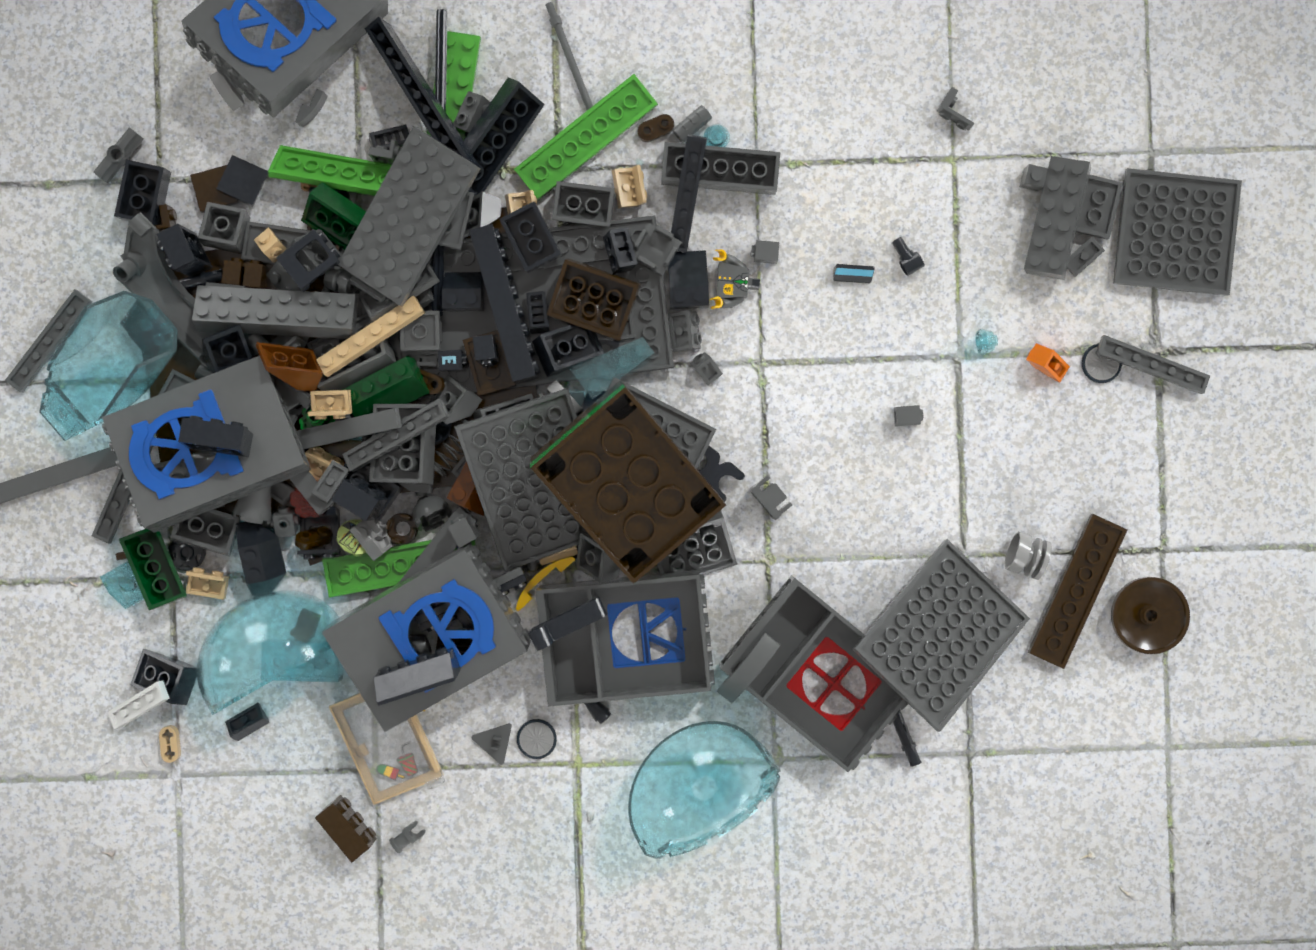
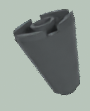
[231,486,272,524]

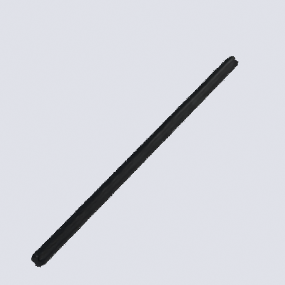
[432,9,447,317]

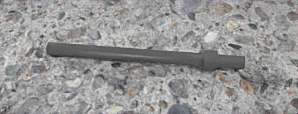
[545,2,593,110]

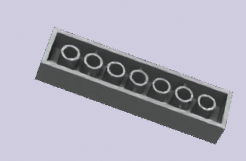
[192,285,358,339]

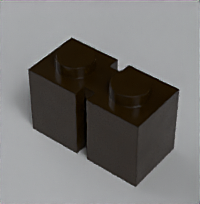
[222,258,268,289]

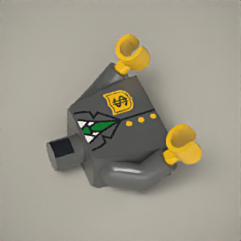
[710,249,760,309]

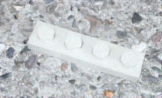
[108,681,170,730]

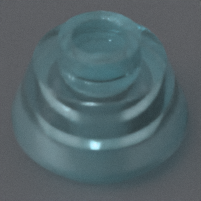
[704,124,730,147]
[975,329,998,355]

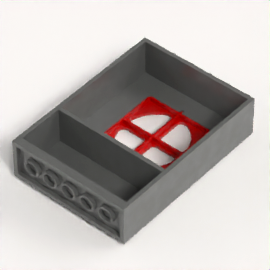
[719,575,908,772]

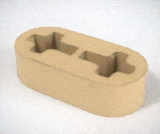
[159,725,181,763]

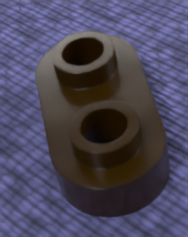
[638,114,674,142]
[419,369,445,395]
[295,526,332,550]

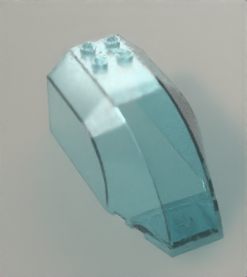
[39,291,178,441]

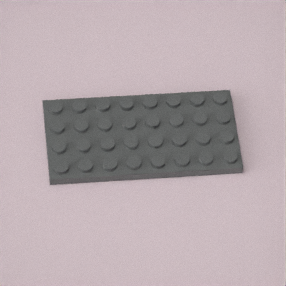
[338,126,481,306]

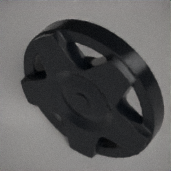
[169,540,206,570]

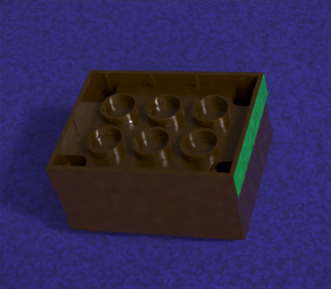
[530,380,726,584]

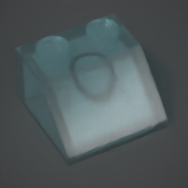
[100,561,144,609]

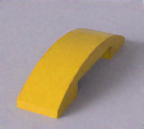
[516,556,576,611]

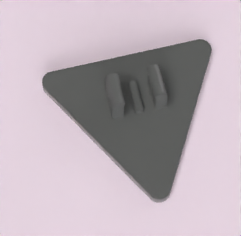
[472,723,512,765]

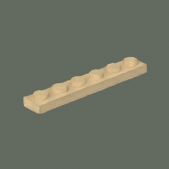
[316,296,425,377]

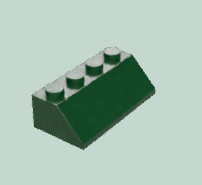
[301,182,366,250]
[343,357,430,417]
[119,528,187,611]

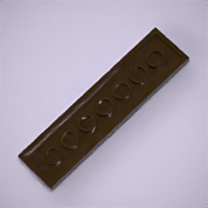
[1027,514,1128,669]

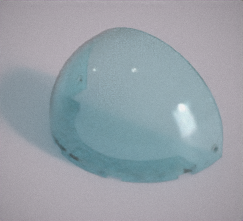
[197,590,339,715]
[628,721,781,859]

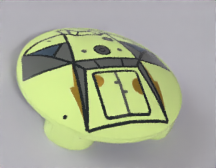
[337,519,367,557]

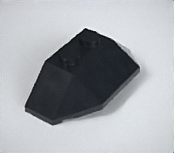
[235,521,287,596]

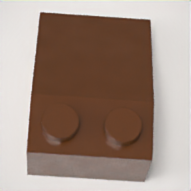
[256,342,323,391]

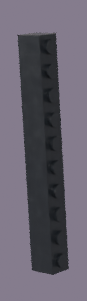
[364,16,482,174]

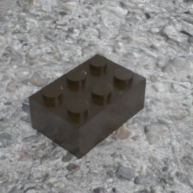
[315,795,377,863]

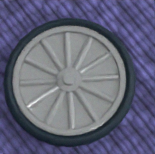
[1082,343,1122,383]
[517,719,557,759]

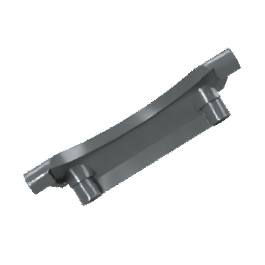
[113,212,269,368]

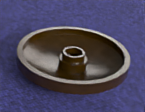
[1111,577,1190,654]

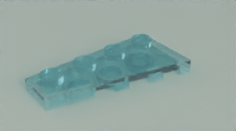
[569,337,654,399]

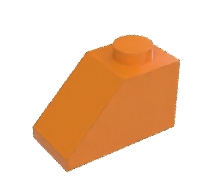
[1026,343,1070,383]

